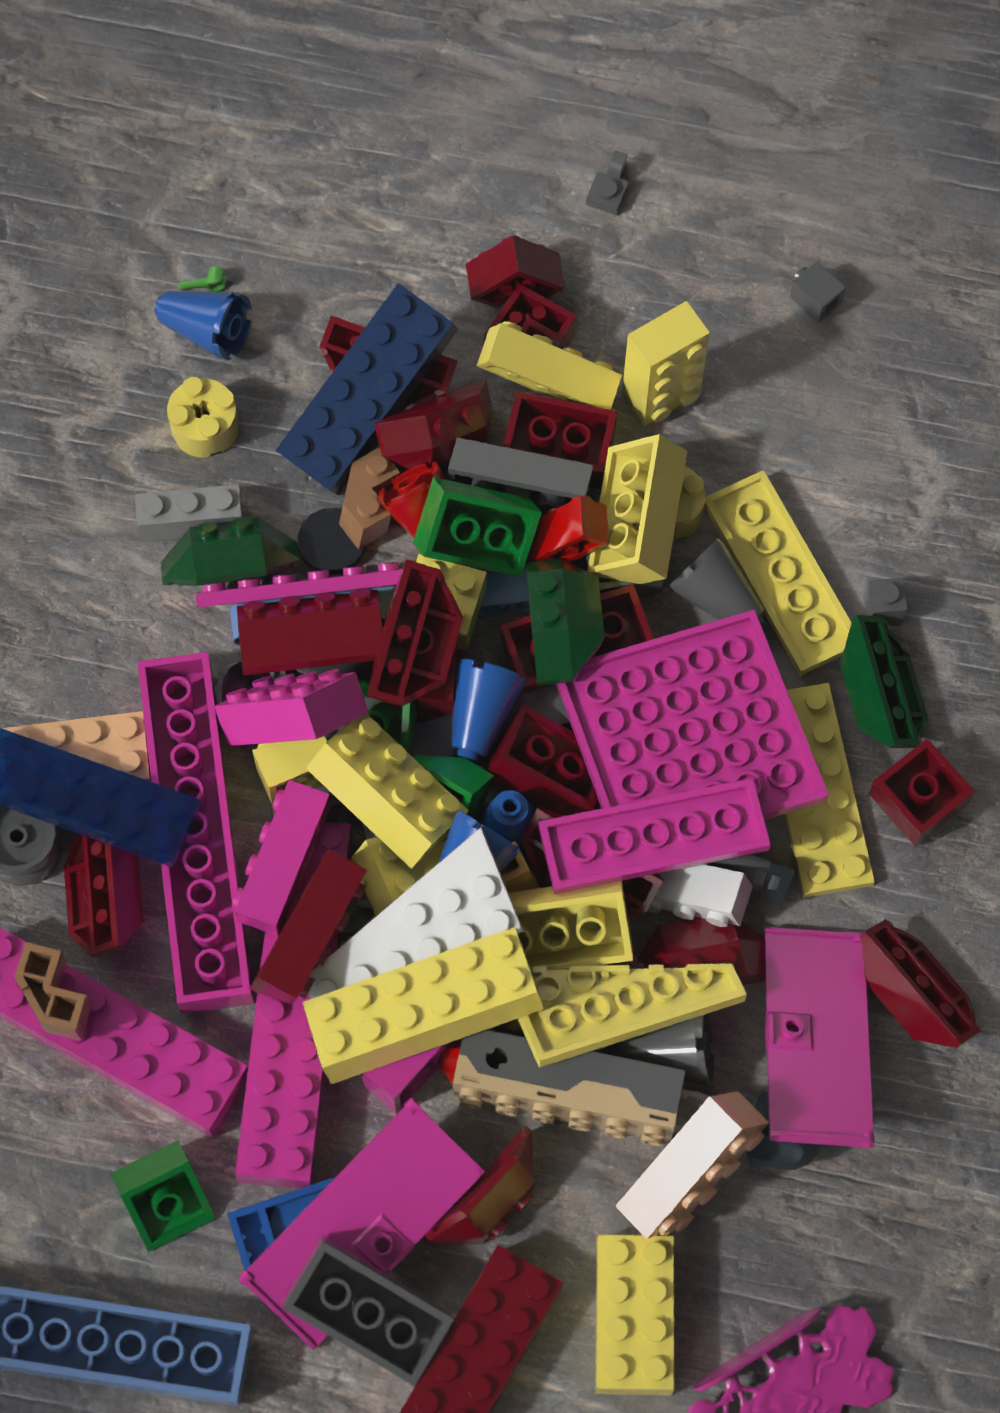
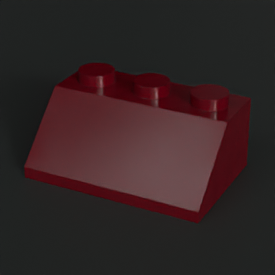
[485,703,598,816]

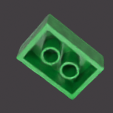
[413,477,542,577]

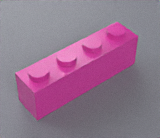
[232,780,331,936]

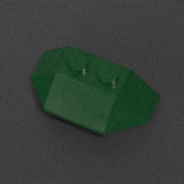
[161,517,301,586]
[526,558,605,686]
[840,615,928,748]

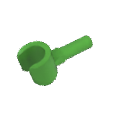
[179,267,227,292]

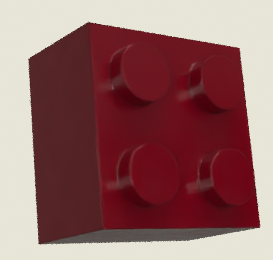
[869,738,975,847]

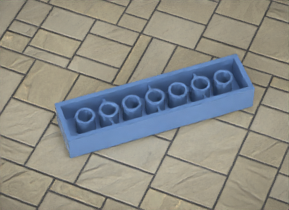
[0,1286,254,1407]

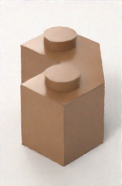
[339,447,400,550]
[14,942,92,1041]

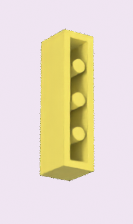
[477,322,622,410]

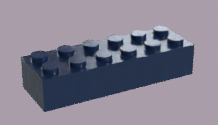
[275,283,459,495]

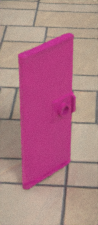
[764,927,875,1148]
[238,1098,485,1350]

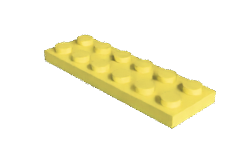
[704,470,851,676]
[785,683,875,898]

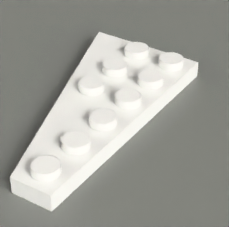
[308,827,523,999]

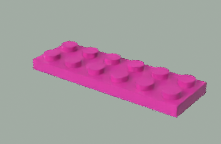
[196,562,402,608]
[538,778,771,894]

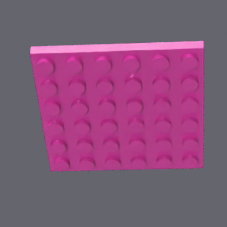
[556,610,829,820]

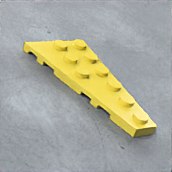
[518,964,747,1068]

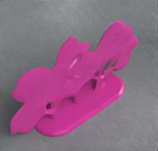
[688,1305,894,1413]

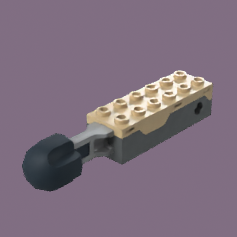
[440,1030,822,1170]

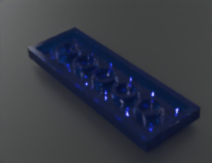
[0,728,201,868]

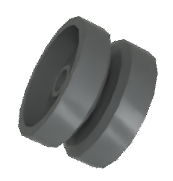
[0,796,62,886]

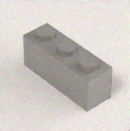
[135,485,243,542]

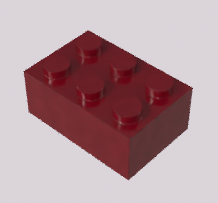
[503,391,617,489]

